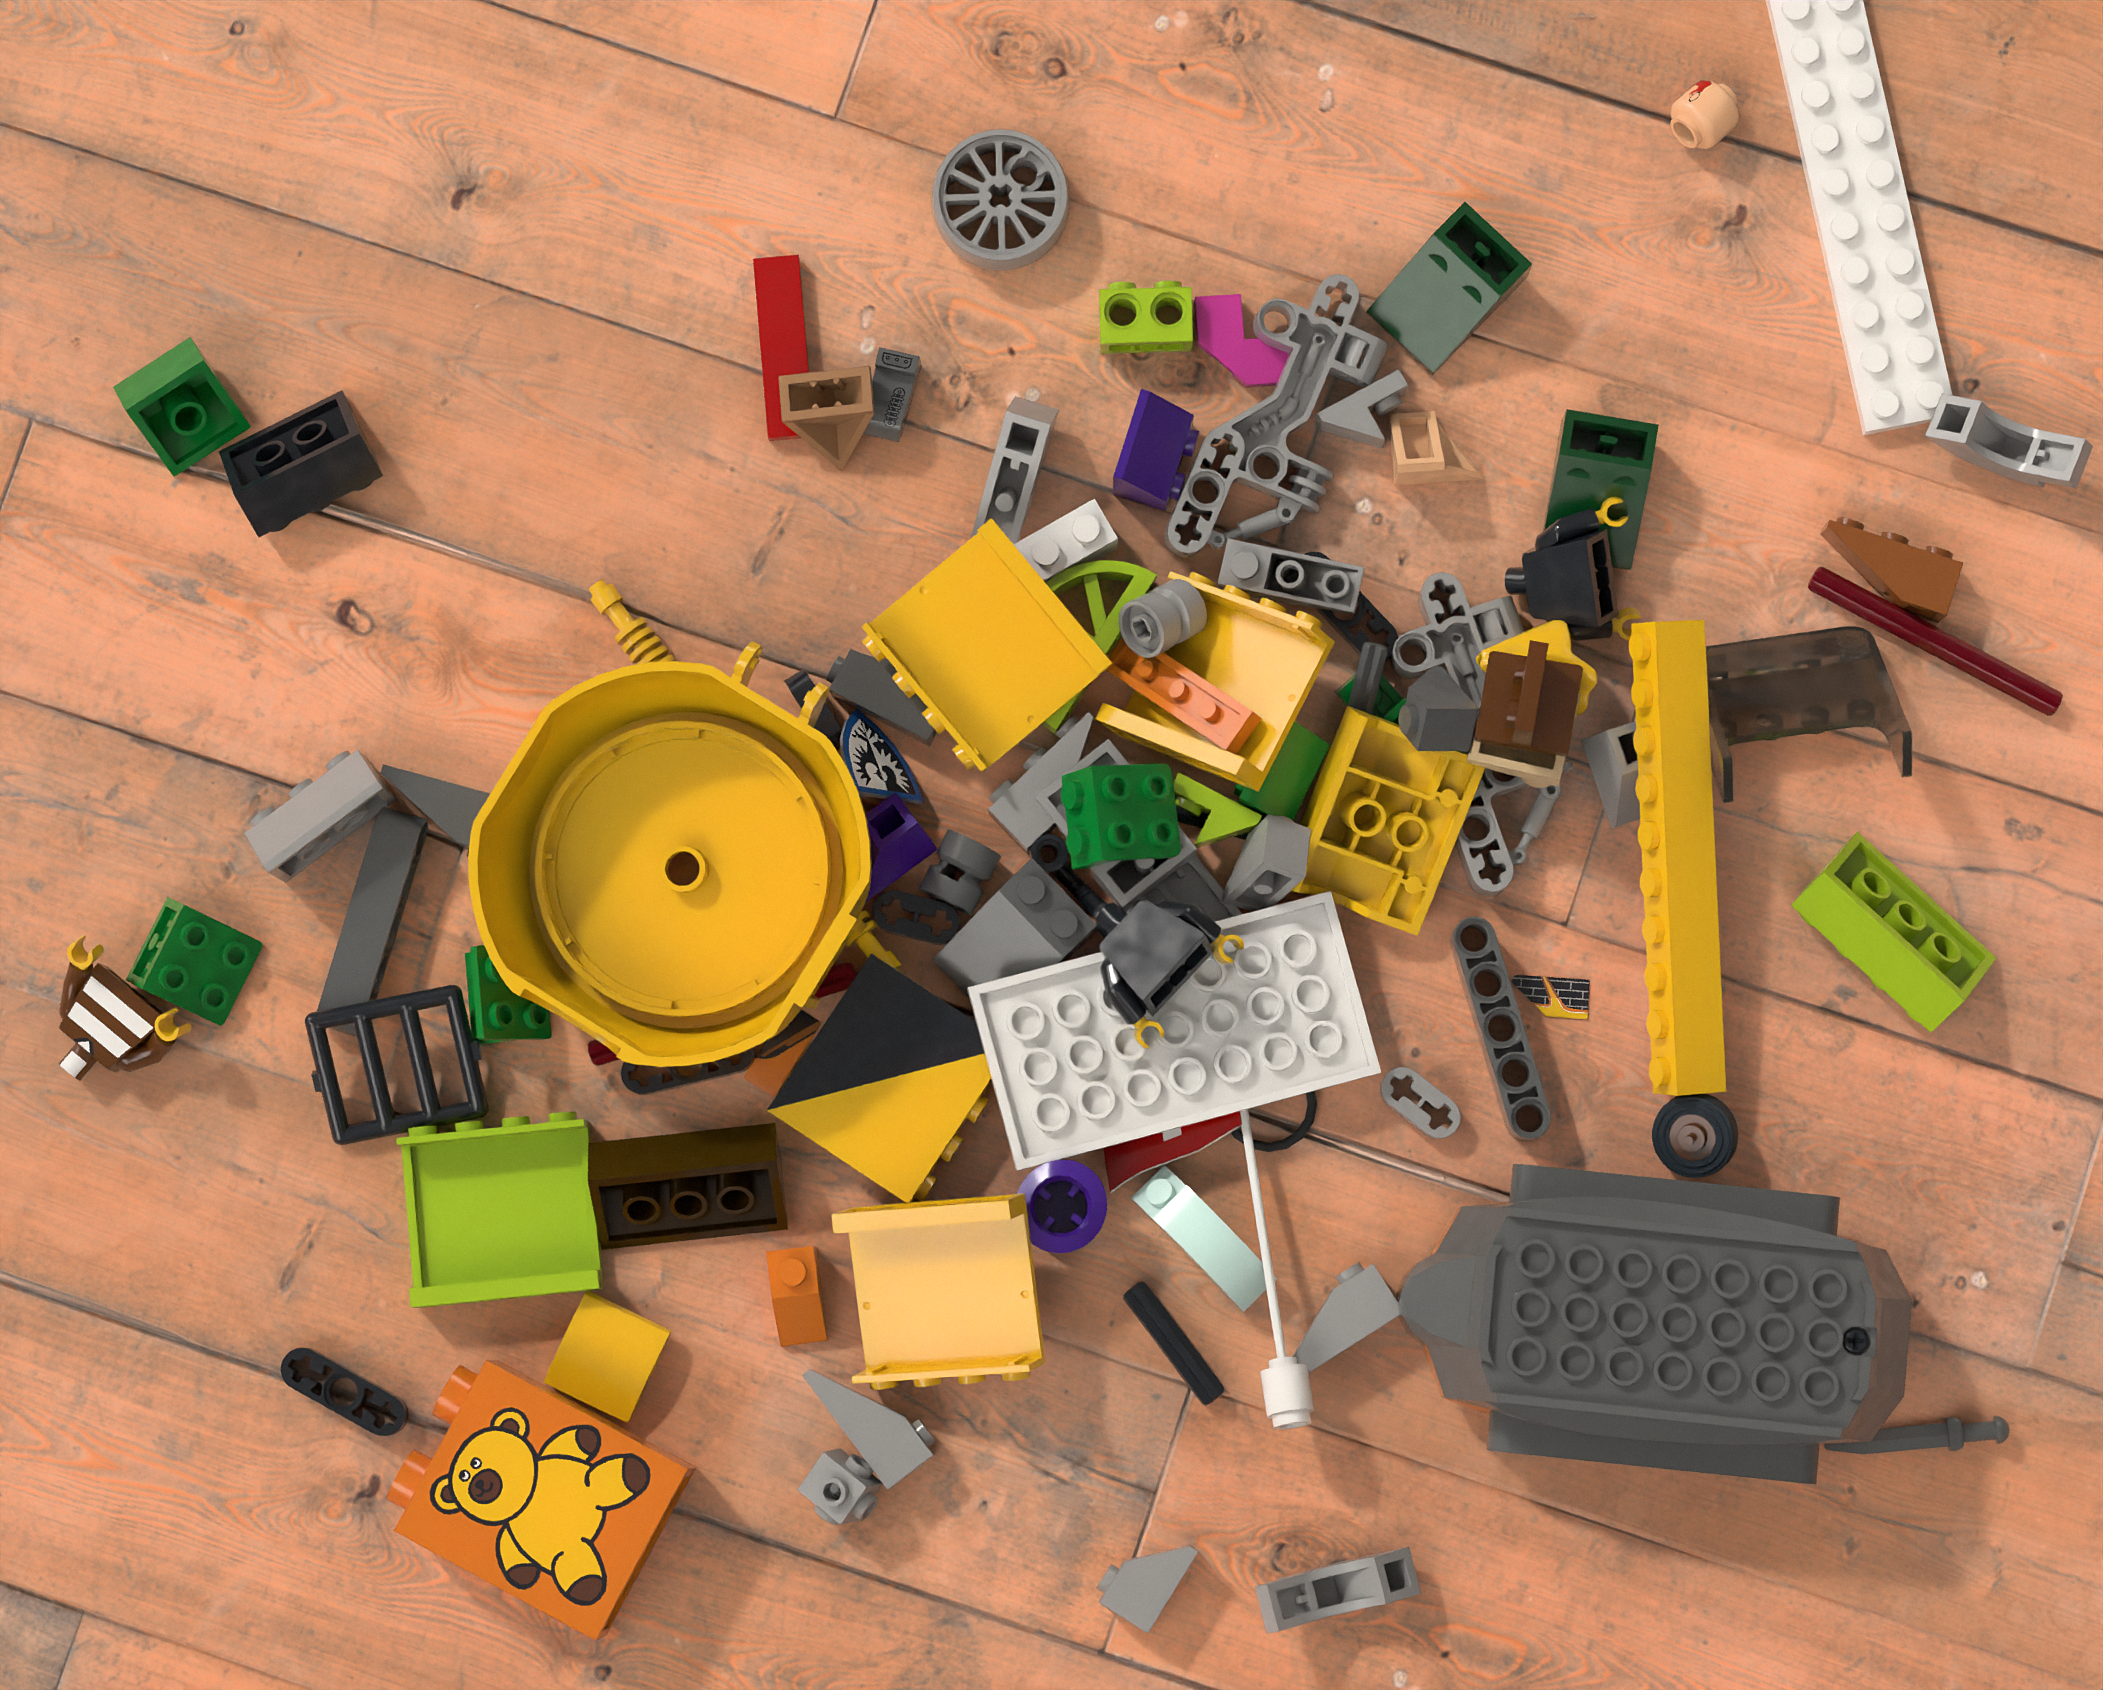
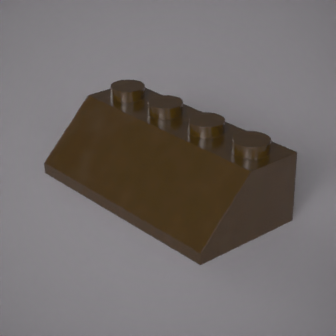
[588,1123,788,1250]

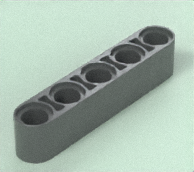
[317,807,429,1036]
[1450,916,1551,1142]

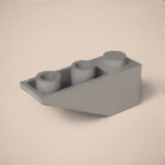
[1217,539,1365,613]
[988,712,1094,854]

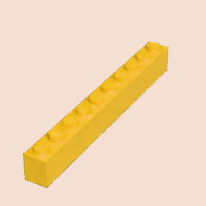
[1629,620,1726,1096]

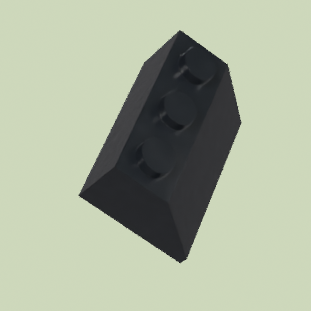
[219,390,383,538]

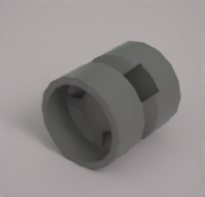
[919,830,1001,915]

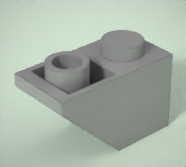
[1581,721,1640,828]

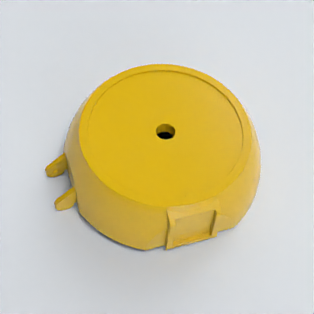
[468,641,872,1067]

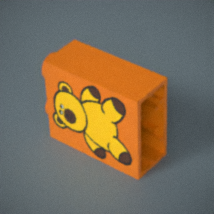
[386,1360,696,1641]

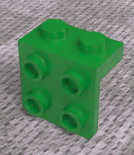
[1061,764,1181,869]

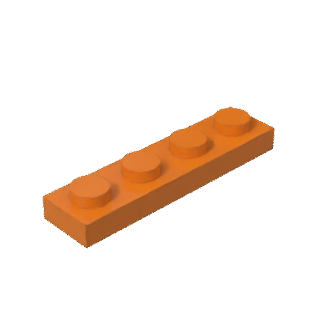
[1106,637,1262,755]

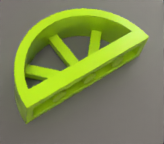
[1042,560,1157,736]

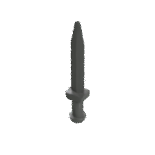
[1824,1416,2010,1454]

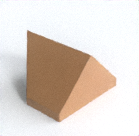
[778,366,875,472]

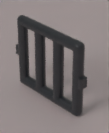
[305,985,489,1145]

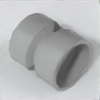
[1119,579,1207,658]

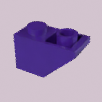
[865,792,938,903]

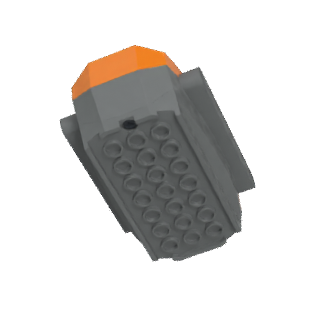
[1396,1164,1912,1484]

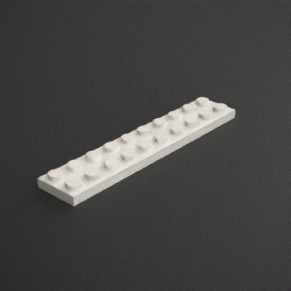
[1766,0,1952,435]

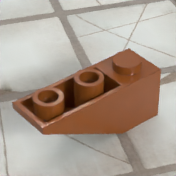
[1820,517,1963,623]

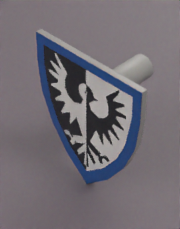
[840,708,924,804]

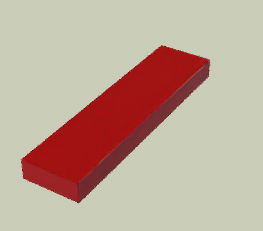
[753,254,809,441]

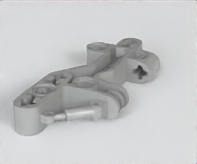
[1164,274,1388,557]
[1390,572,1574,897]

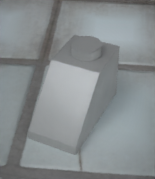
[1222,814,1311,912]
[1097,1545,1198,1633]

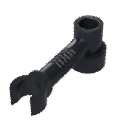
[1030,834,1108,937]

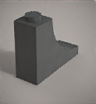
[826,649,937,747]

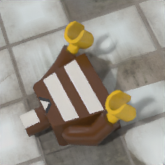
[59,935,191,1081]

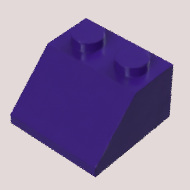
[1113,389,1200,511]

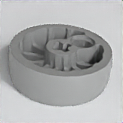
[932,129,1070,271]

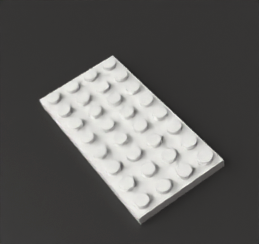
[967,891,1381,1171]

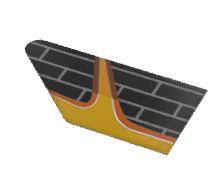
[1512,975,1590,1019]

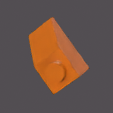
[766,1246,828,1347]

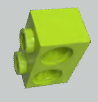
[1099,280,1193,354]

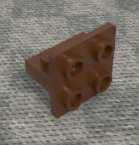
[1474,640,1583,757]

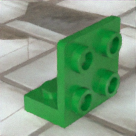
[126,897,263,1026]

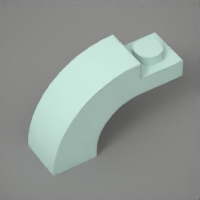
[1131,1165,1277,1312]

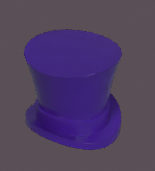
[1017,1160,1107,1253]

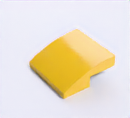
[543,1290,672,1423]

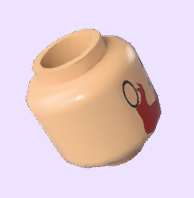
[1670,80,1739,149]

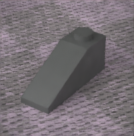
[381,764,490,857]

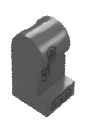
[863,347,922,442]

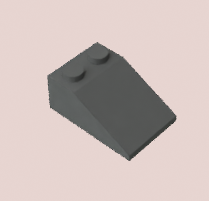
[932,858,1097,999]

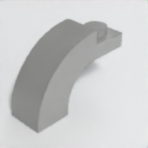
[1925,393,2093,489]
[1255,1547,1421,1633]

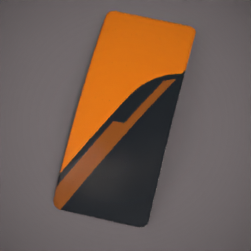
[744,1010,821,1096]

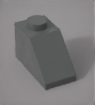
[1399,666,1479,751]

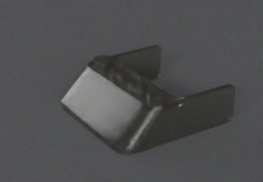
[1706,626,1912,803]

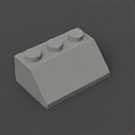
[244,750,397,883]

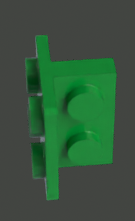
[465,945,551,1046]

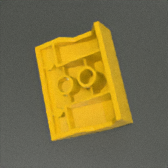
[1291,706,1485,936]

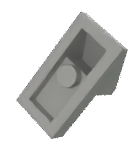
[1316,369,1408,448]

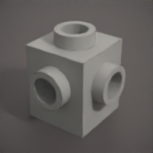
[798,1448,883,1525]

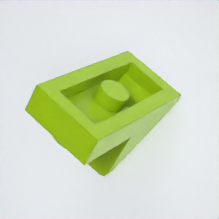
[1173,773,1262,848]

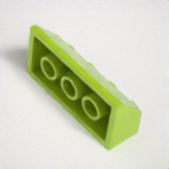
[1791,831,1996,1033]

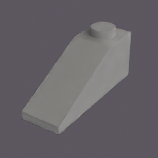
[971,396,1059,544]
[1292,1262,1402,1373]
[802,1370,936,1490]

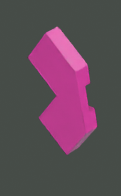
[1194,294,1289,388]

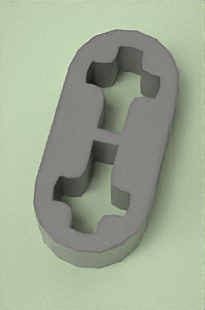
[1380,1067,1461,1139]

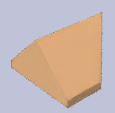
[1389,411,1485,486]

